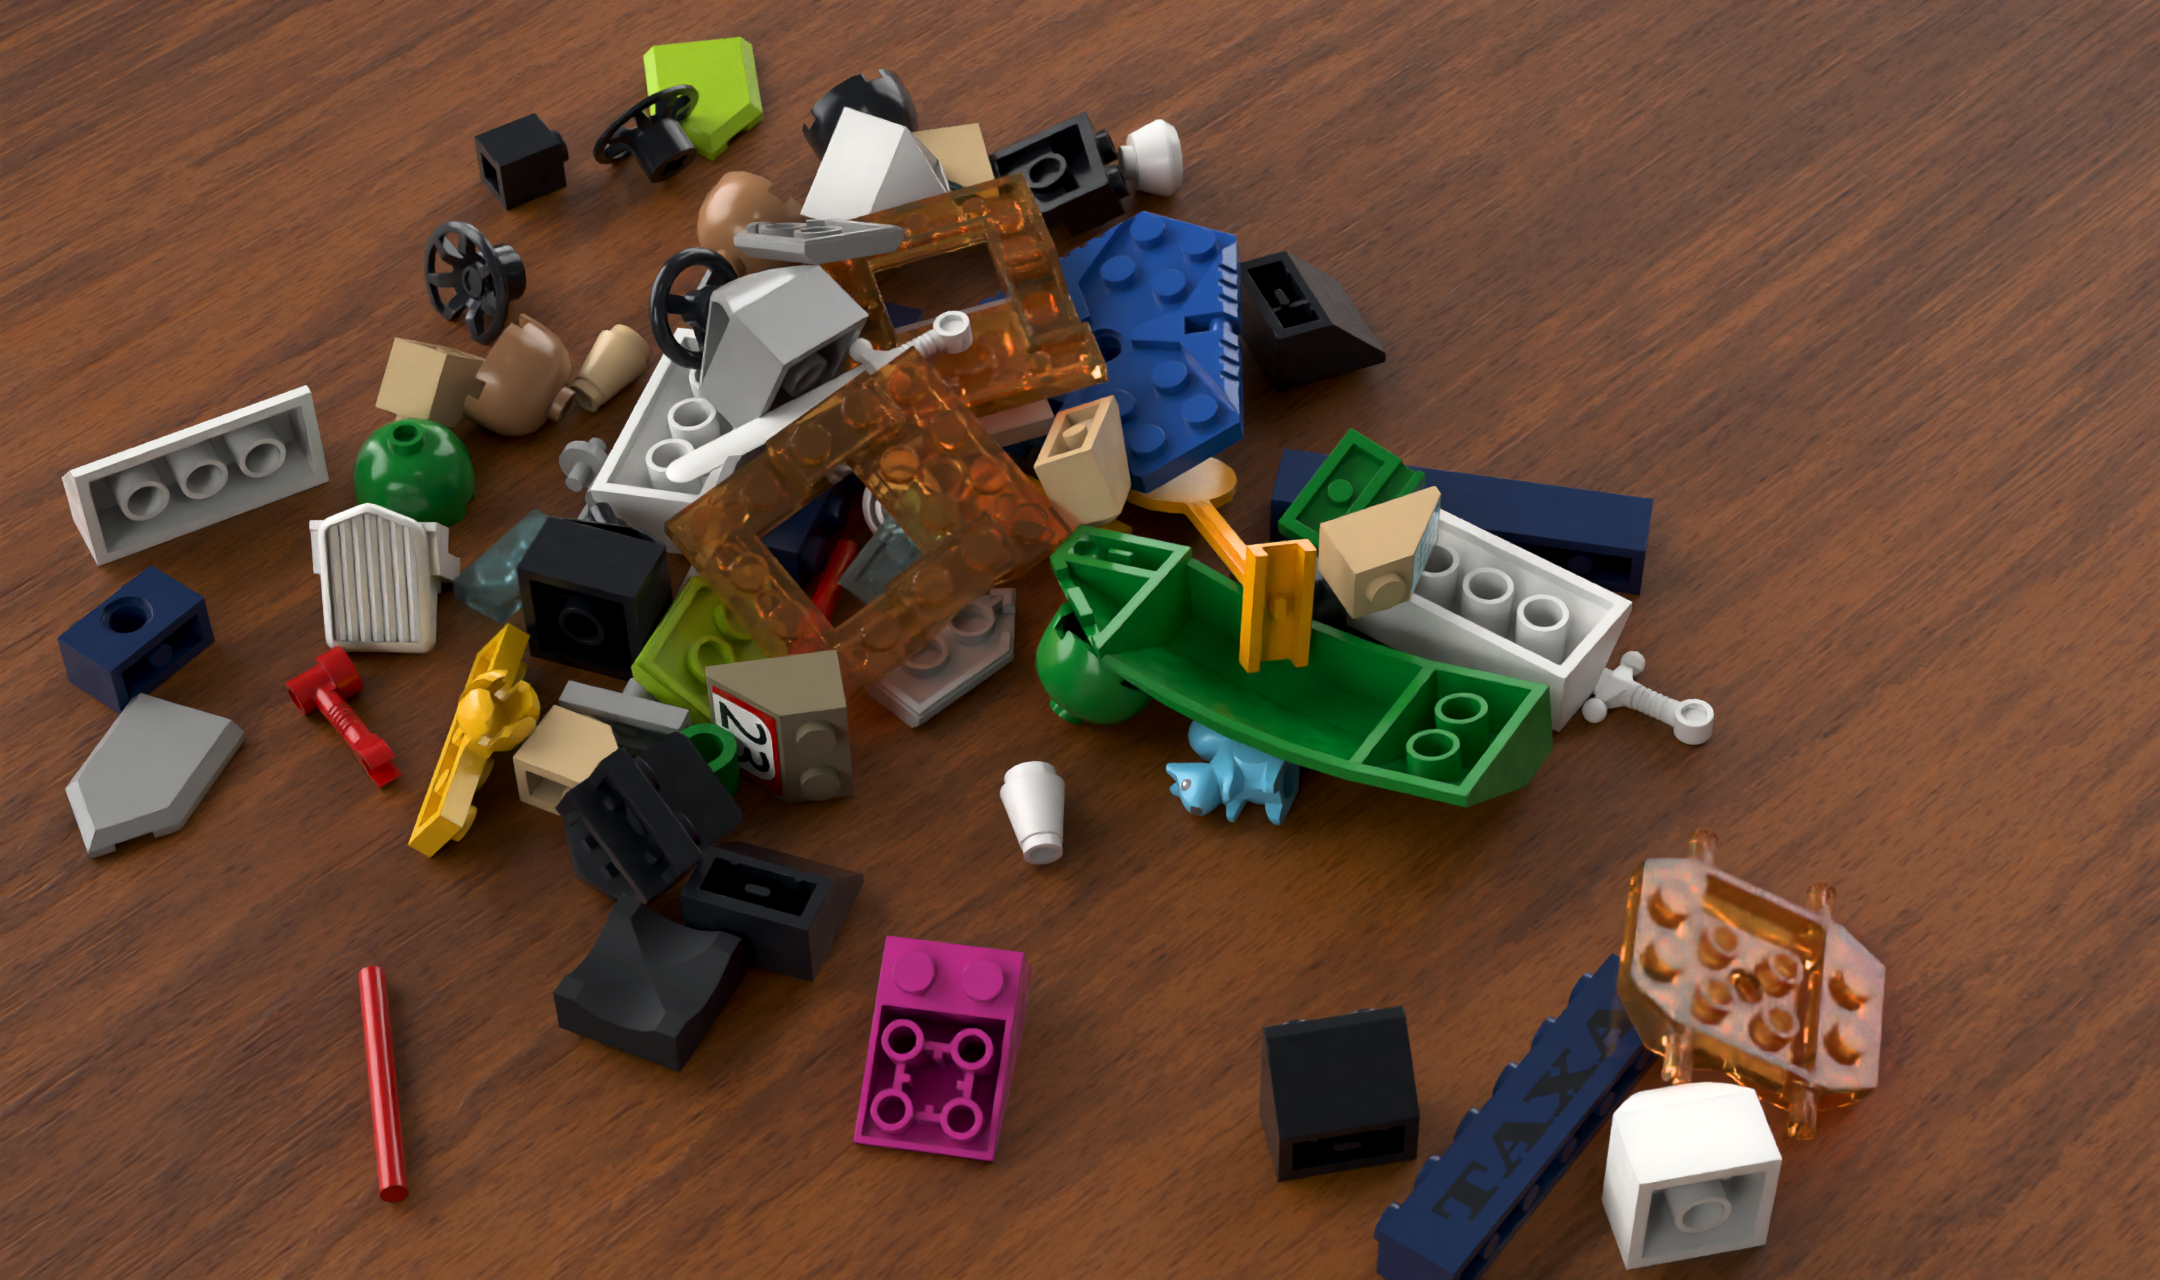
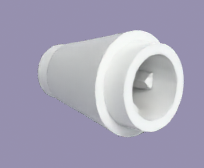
[1000,761,1065,865]

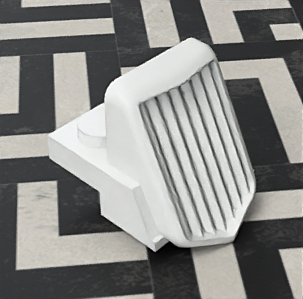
[309,503,460,654]

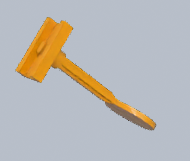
[1126,457,1317,673]

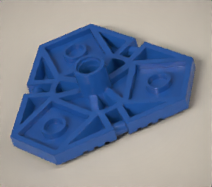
[970,211,1244,494]

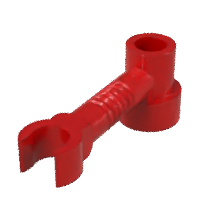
[285,645,402,788]

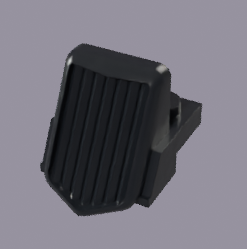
[555,732,742,906]

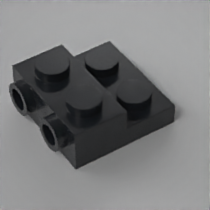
[988,111,1130,246]

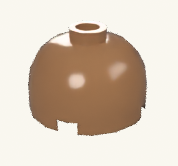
[696,171,806,278]
[462,313,576,437]

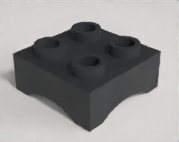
[553,895,746,1072]

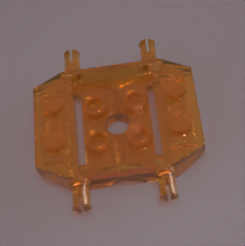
[1616,828,1885,1140]

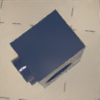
[57,565,215,714]

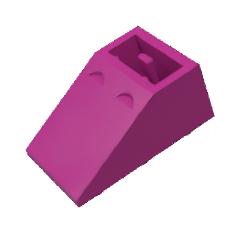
[853,935,1032,1162]

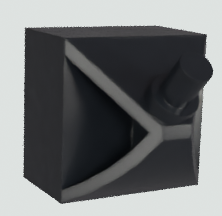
[516,502,673,682]

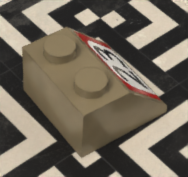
[705,650,854,804]

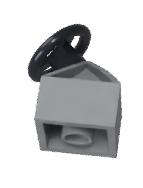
[649,247,869,429]

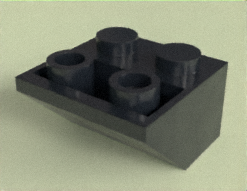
[1241,250,1386,393]
[680,841,864,982]
[1259,1005,1420,1182]

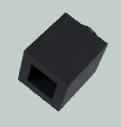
[474,113,569,211]

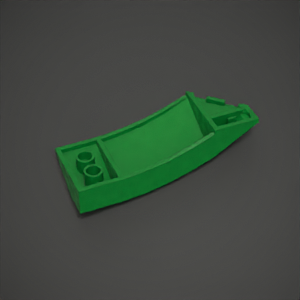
[1049,524,1553,807]

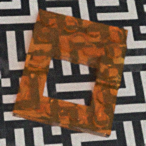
[803,171,1108,449]
[664,346,1073,706]

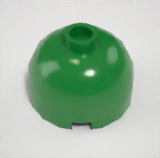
[352,418,478,528]
[1035,603,1153,725]

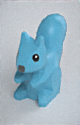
[1166,720,1300,826]

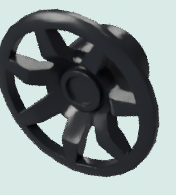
[592,85,699,183]
[424,221,526,345]

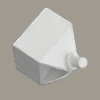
[800,107,985,268]
[1601,1082,1782,1270]

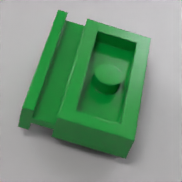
[1278,428,1426,551]

